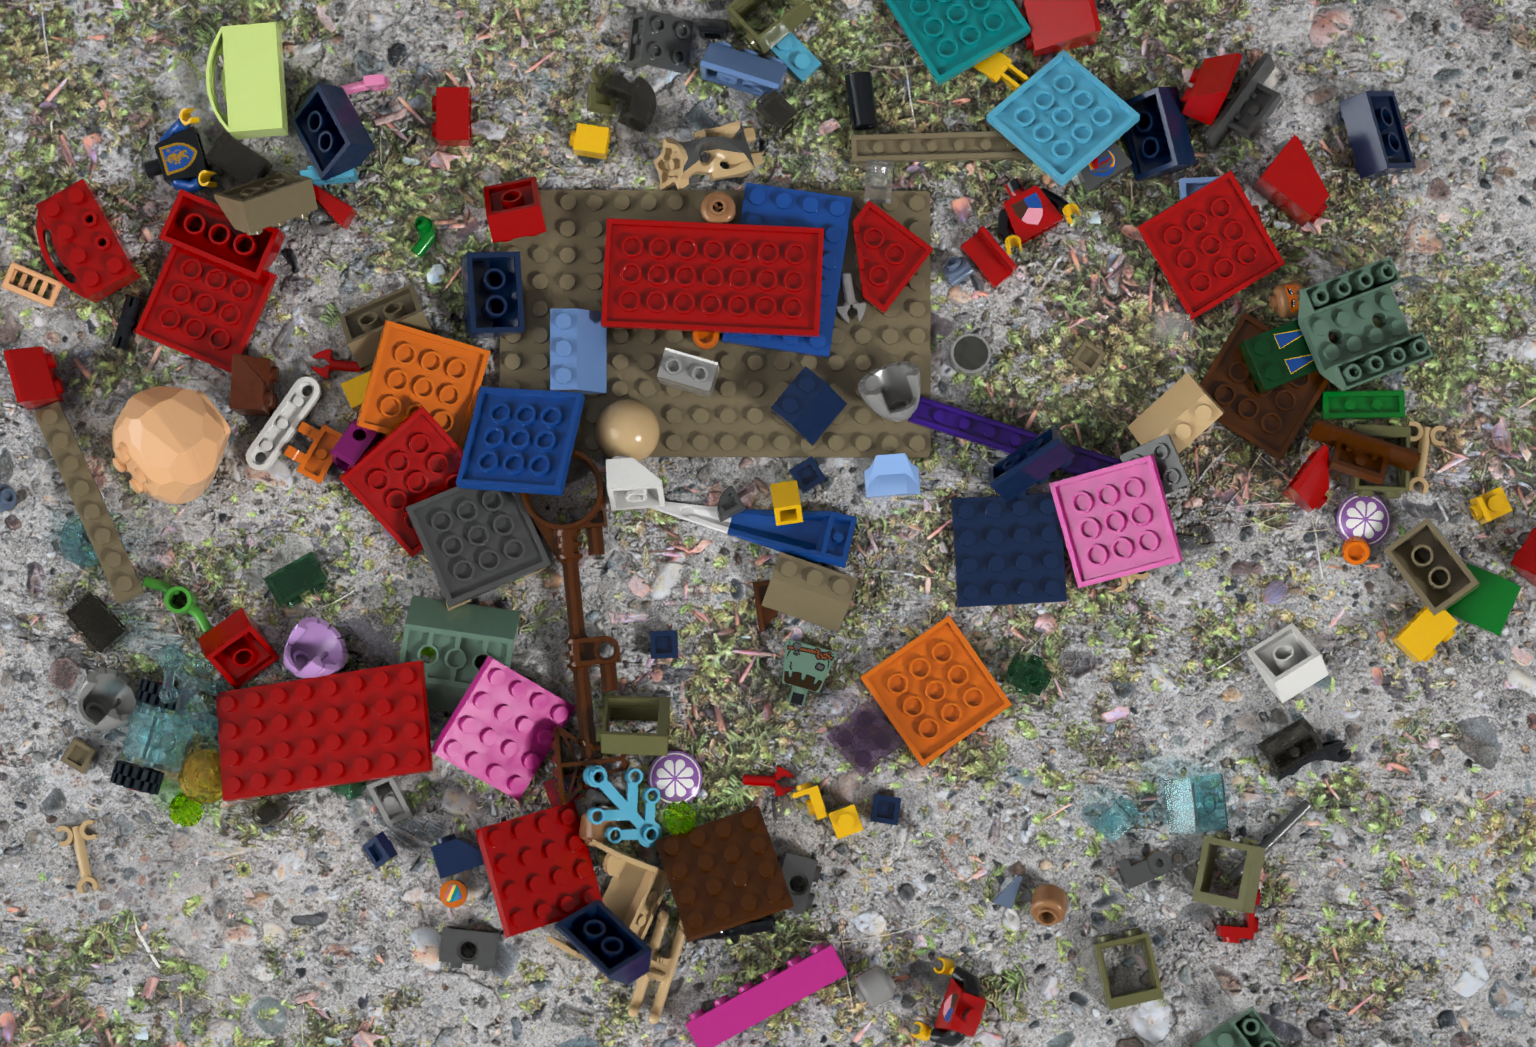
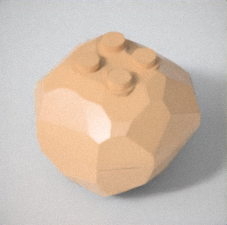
[112,386,231,505]

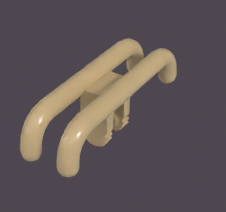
[627,910,686,1024]

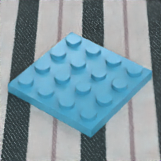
[986,50,1140,187]

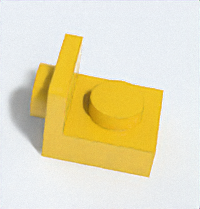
[1469,486,1513,525]
[792,781,828,820]

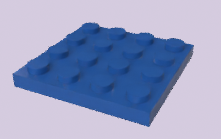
[456,386,585,496]

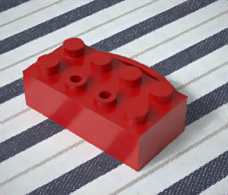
[36,179,142,303]

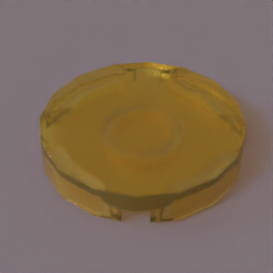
[178,749,223,805]

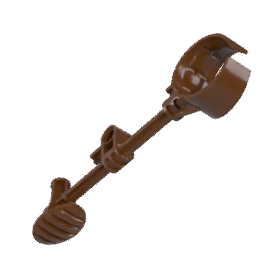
[521,450,630,805]

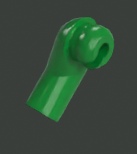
[411,216,436,258]

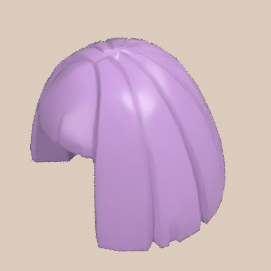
[283,616,348,679]

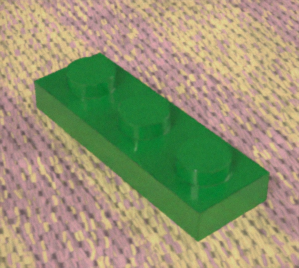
[1321,390,1405,420]

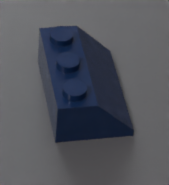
[290,83,375,180]
[1124,87,1197,181]
[1339,91,1415,179]
[461,251,525,339]
[988,423,1075,502]
[555,899,652,985]

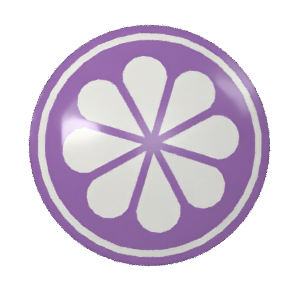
[1336,494,1391,547]
[648,751,703,806]

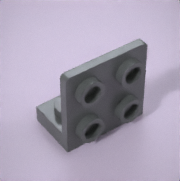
[626,9,693,74]
[1119,434,1191,495]

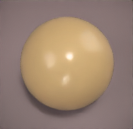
[595,399,660,462]

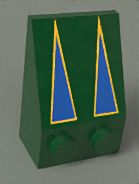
[1238,320,1318,395]

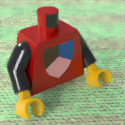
[998,178,1081,255]
[911,957,987,1047]

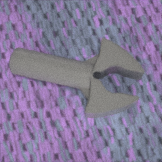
[836,273,866,325]

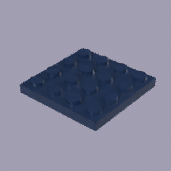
[951,493,1067,608]

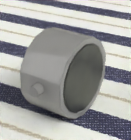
[949,333,991,376]

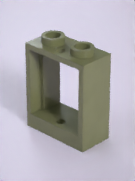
[726,0,813,54]
[1349,424,1411,499]
[596,695,671,756]
[1192,832,1266,914]
[1092,927,1164,1010]

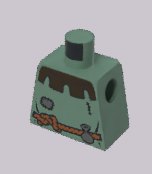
[782,639,837,706]

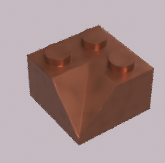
[230,354,279,416]

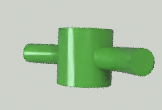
[143,576,213,634]

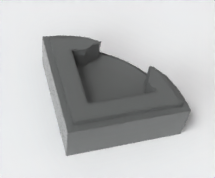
[717,485,745,522]

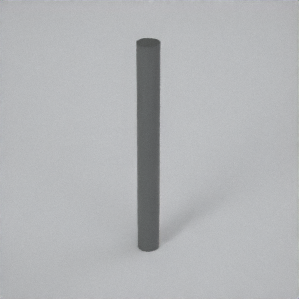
[1227,800,1312,884]

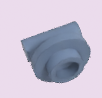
[943,256,975,288]
[0,484,17,513]

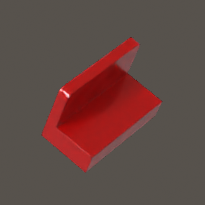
[960,226,1017,289]

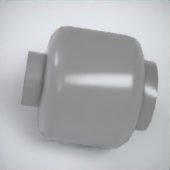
[854,966,897,1007]

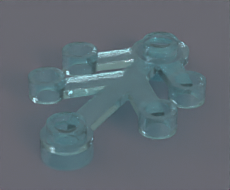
[157,643,226,738]

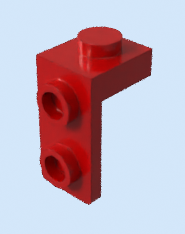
[1215,889,1260,943]

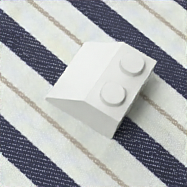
[606,456,666,511]
[1247,623,1329,704]

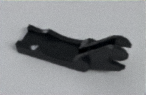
[1270,739,1352,782]

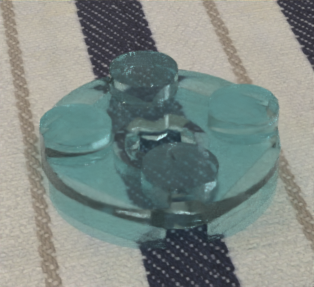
[60,514,101,568]

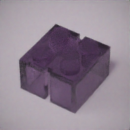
[826,700,904,778]

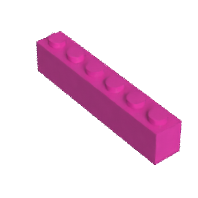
[686,941,847,1047]

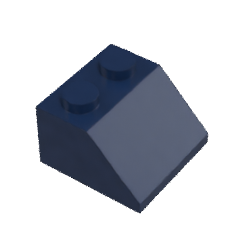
[771,366,847,446]
[430,834,484,879]

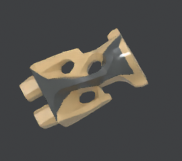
[654,121,764,190]

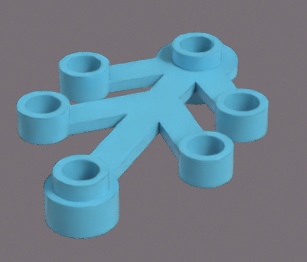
[583,764,662,848]

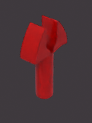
[311,349,364,380]
[742,766,794,797]

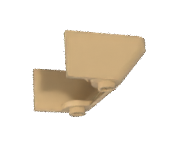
[546,839,669,962]

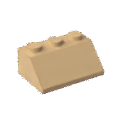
[1128,372,1225,454]

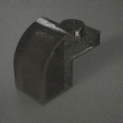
[599,74,657,133]

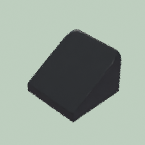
[699,18,728,40]

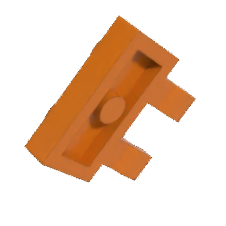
[284,421,343,484]

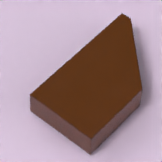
[752,580,778,632]

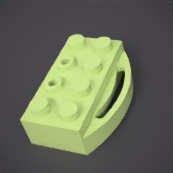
[206,22,288,140]

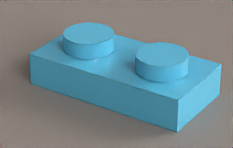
[769,32,821,83]
[300,165,358,186]

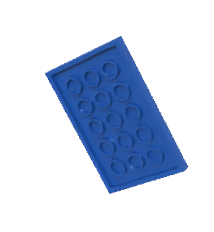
[722,182,853,358]

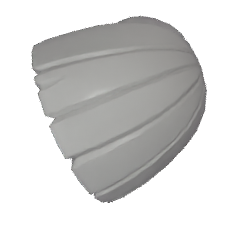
[858,361,921,422]
[76,667,142,731]

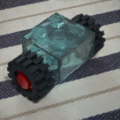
[110,678,198,795]

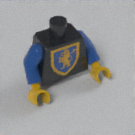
[144,108,217,194]

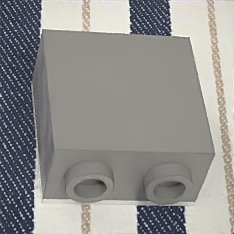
[657,347,719,399]

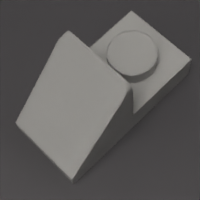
[365,777,413,826]

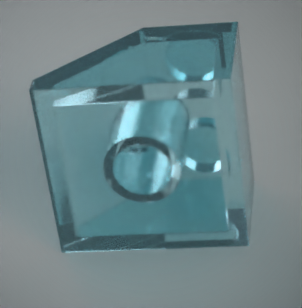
[1164,774,1229,835]

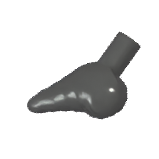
[586,789,626,807]

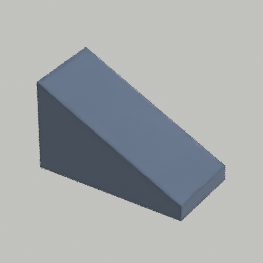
[991,875,1023,909]

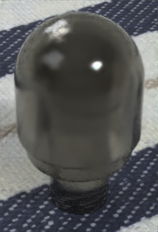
[253,796,289,828]

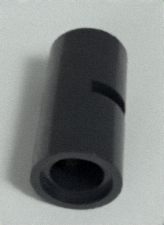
[845,71,878,131]

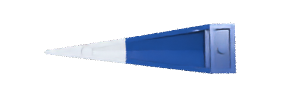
[651,501,857,568]

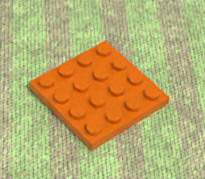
[356,320,491,450]
[860,615,1012,767]

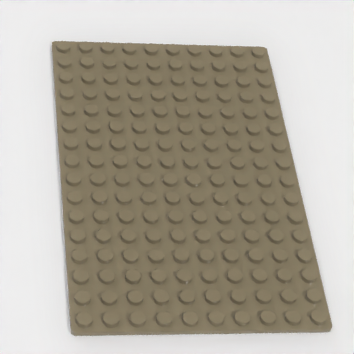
[499,190,931,458]

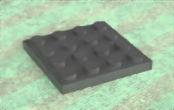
[406,486,551,608]

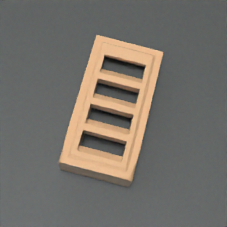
[1,262,63,308]

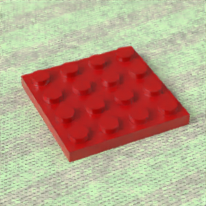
[1136,170,1285,320]
[134,245,278,373]
[339,405,463,558]
[475,801,603,938]

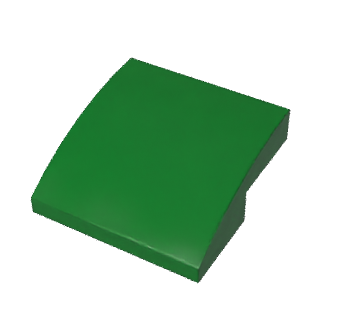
[1447,563,1521,637]

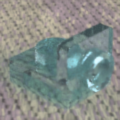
[1093,795,1140,844]

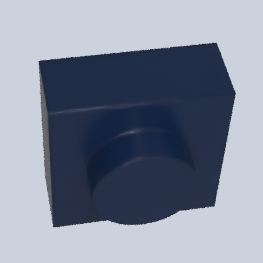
[789,456,826,494]
[650,630,679,659]
[870,794,901,825]
[362,831,398,869]

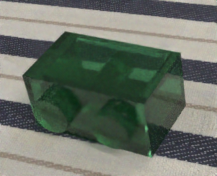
[264,551,331,609]

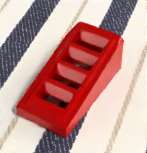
[313,184,357,230]

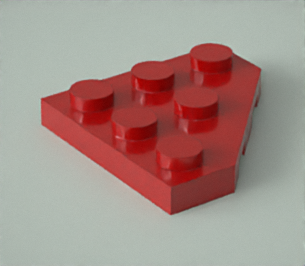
[852,200,934,314]

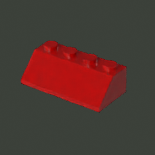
[159,189,285,280]

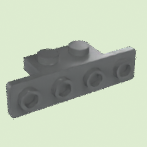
[1204,52,1282,151]

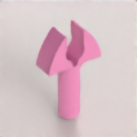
[340,74,389,95]

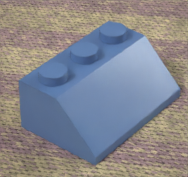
[700,41,787,102]
[550,308,607,394]

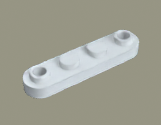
[246,377,321,471]

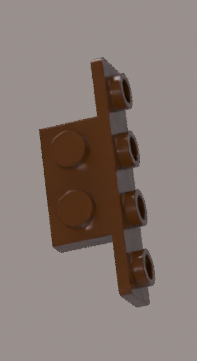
[1308,419,1421,485]

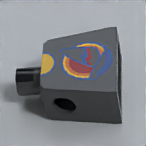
[1077,142,1132,195]

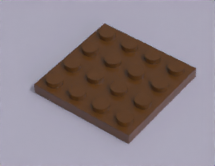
[1199,312,1329,461]
[655,806,794,942]

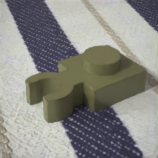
[587,65,616,115]

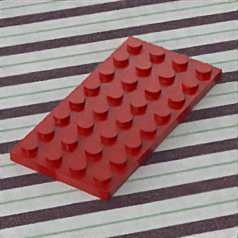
[601,218,824,337]
[216,660,433,802]

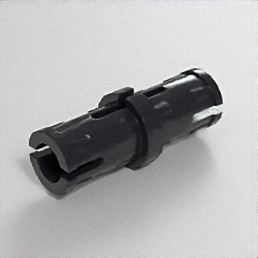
[111,294,143,351]

